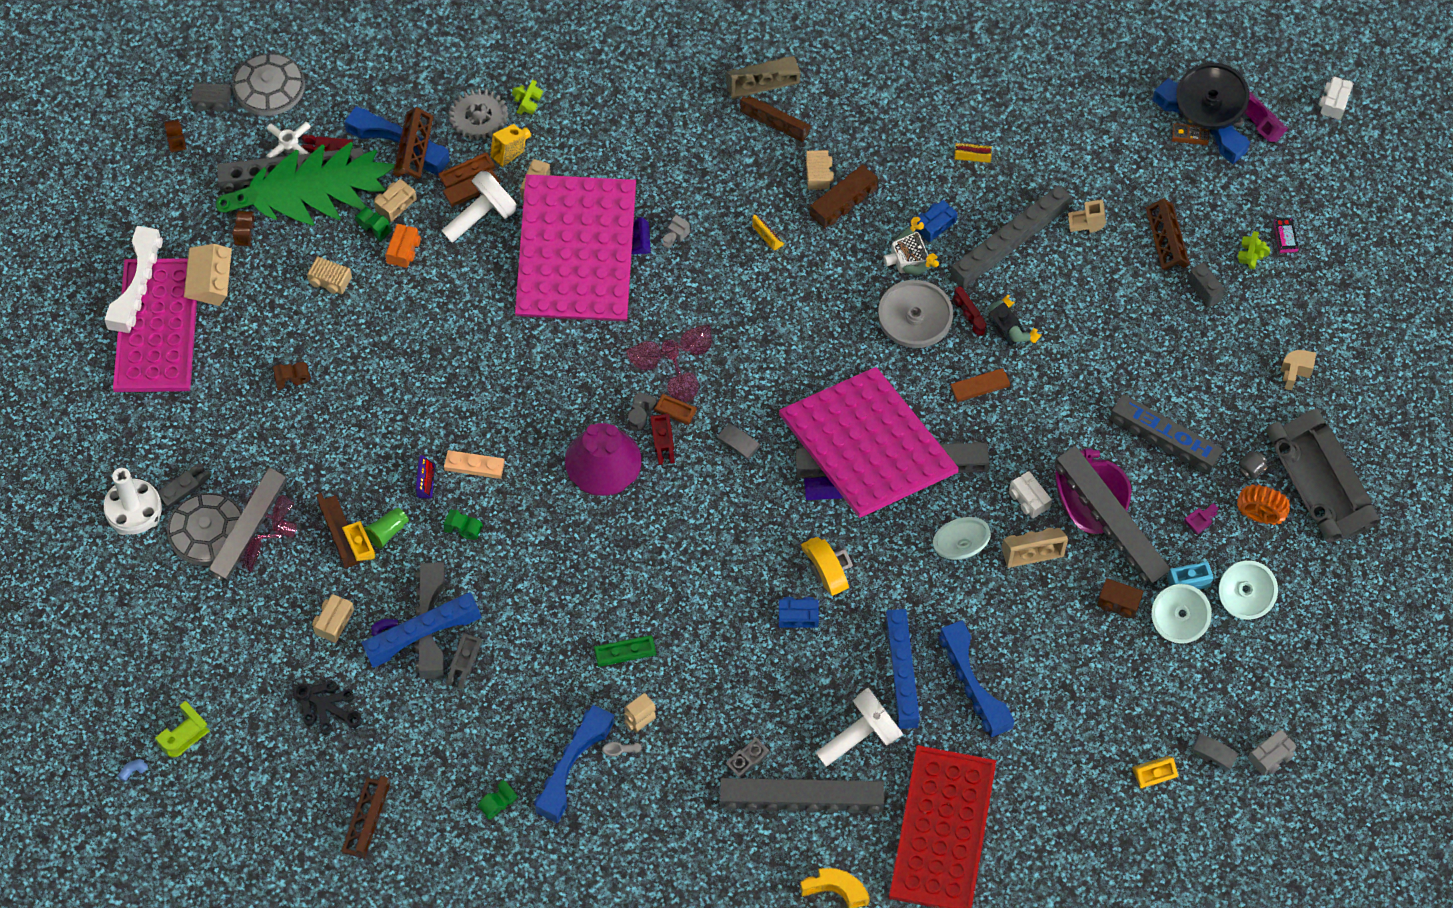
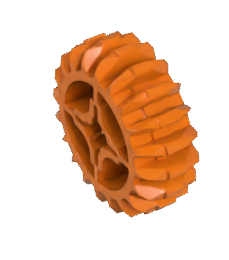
[1237,484,1290,525]

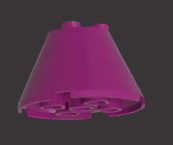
[565,423,642,496]

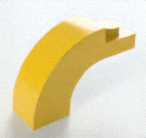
[801,536,849,596]
[800,868,870,908]

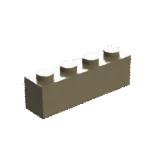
[726,56,800,99]

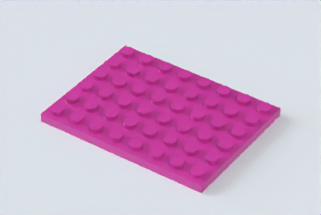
[515,174,636,322]
[779,367,959,518]

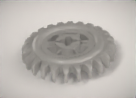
[449,88,508,140]

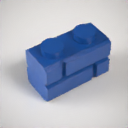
[916,200,958,242]
[778,597,819,628]

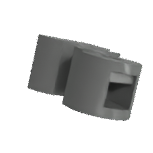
[628,392,656,431]

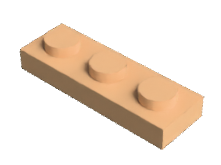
[444,450,505,479]

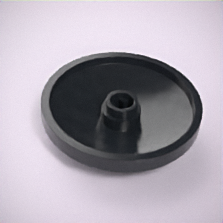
[1176,62,1249,130]

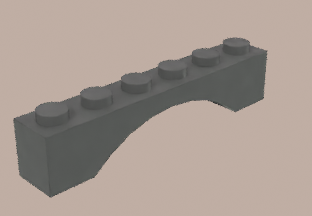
[415,562,445,679]

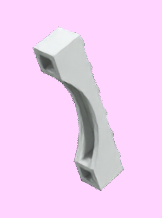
[105,226,163,333]

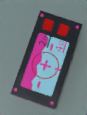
[1273,218,1299,253]

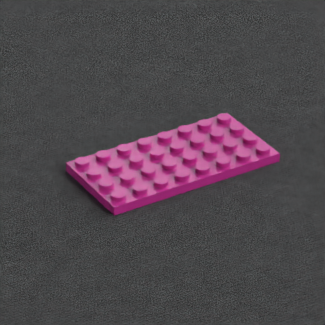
[113,258,197,392]

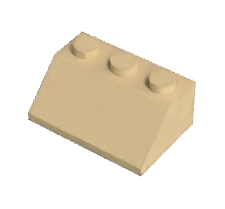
[184,244,232,306]
[1001,528,1068,568]

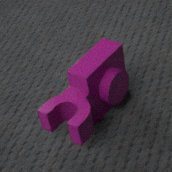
[1184,503,1219,535]

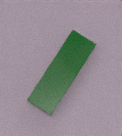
[594,635,656,667]

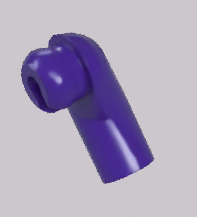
[371,619,399,637]

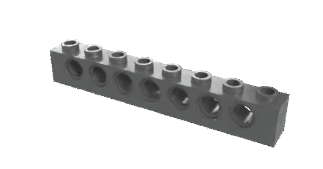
[217,147,364,192]

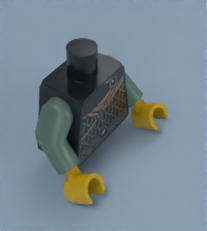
[988,295,1042,346]

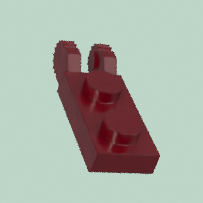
[301,135,353,153]
[953,286,987,337]
[650,414,675,465]

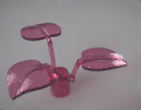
[626,325,712,402]
[244,486,297,573]

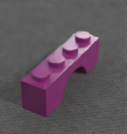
[1245,90,1288,142]

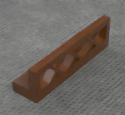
[740,96,812,142]
[393,107,434,179]
[1145,198,1190,271]
[316,493,363,569]
[341,776,390,859]

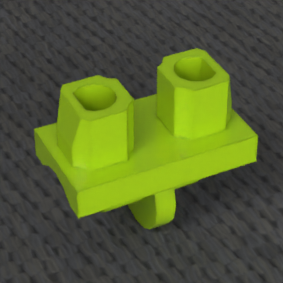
[512,79,543,115]
[1238,231,1270,269]

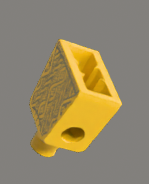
[490,124,531,168]

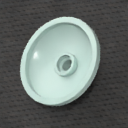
[933,517,991,560]
[1218,560,1278,620]
[1152,584,1212,643]

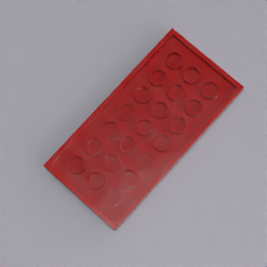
[889,745,997,908]

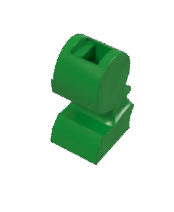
[355,207,391,242]
[444,509,483,540]
[477,779,518,819]

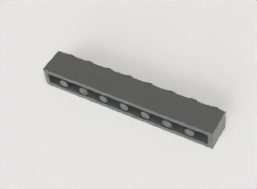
[950,185,1071,289]
[1054,445,1170,586]
[720,778,884,814]

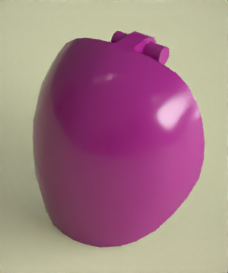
[1055,448,1132,534]

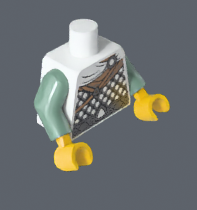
[883,217,939,276]

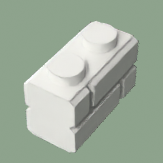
[1319,77,1353,120]
[1009,471,1052,518]

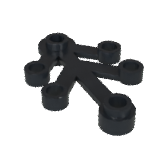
[293,680,362,735]

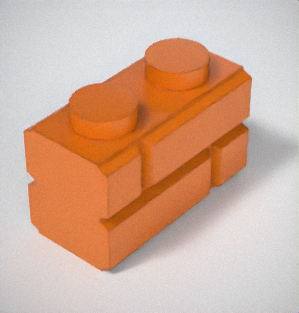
[385,224,421,268]

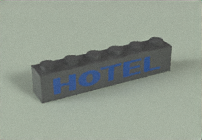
[1109,394,1223,475]

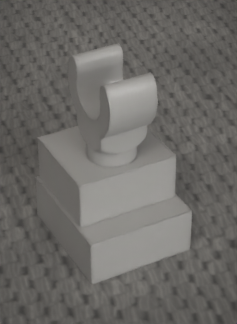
[662,215,690,249]

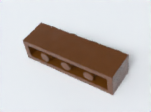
[810,164,878,229]

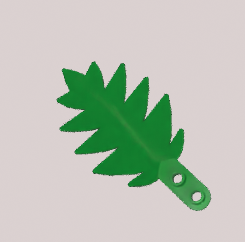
[216,142,395,226]

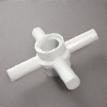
[266,122,310,158]

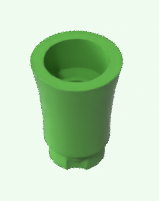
[364,507,409,549]

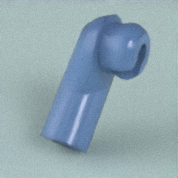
[117,759,148,782]

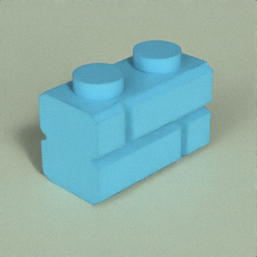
[1167,561,1213,590]

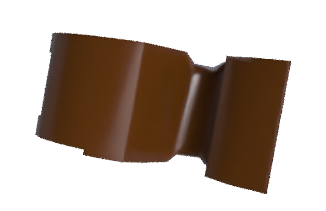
[164,118,187,153]
[232,211,255,246]
[273,362,311,391]

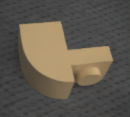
[1068,199,1106,233]
[1280,350,1316,390]

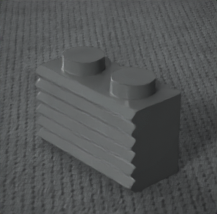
[191,83,232,112]
[1187,263,1226,308]

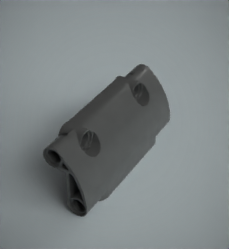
[1265,409,1381,543]

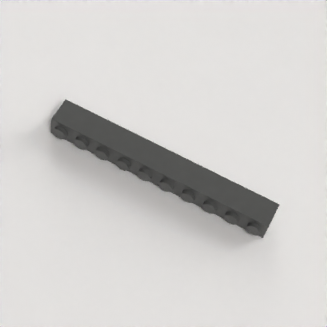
[795,442,989,478]

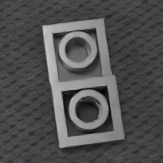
[717,423,761,460]
[1191,734,1238,772]
[726,737,771,778]

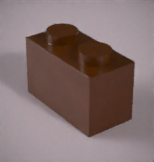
[1097,578,1144,619]

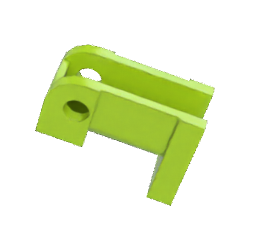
[155,700,210,757]

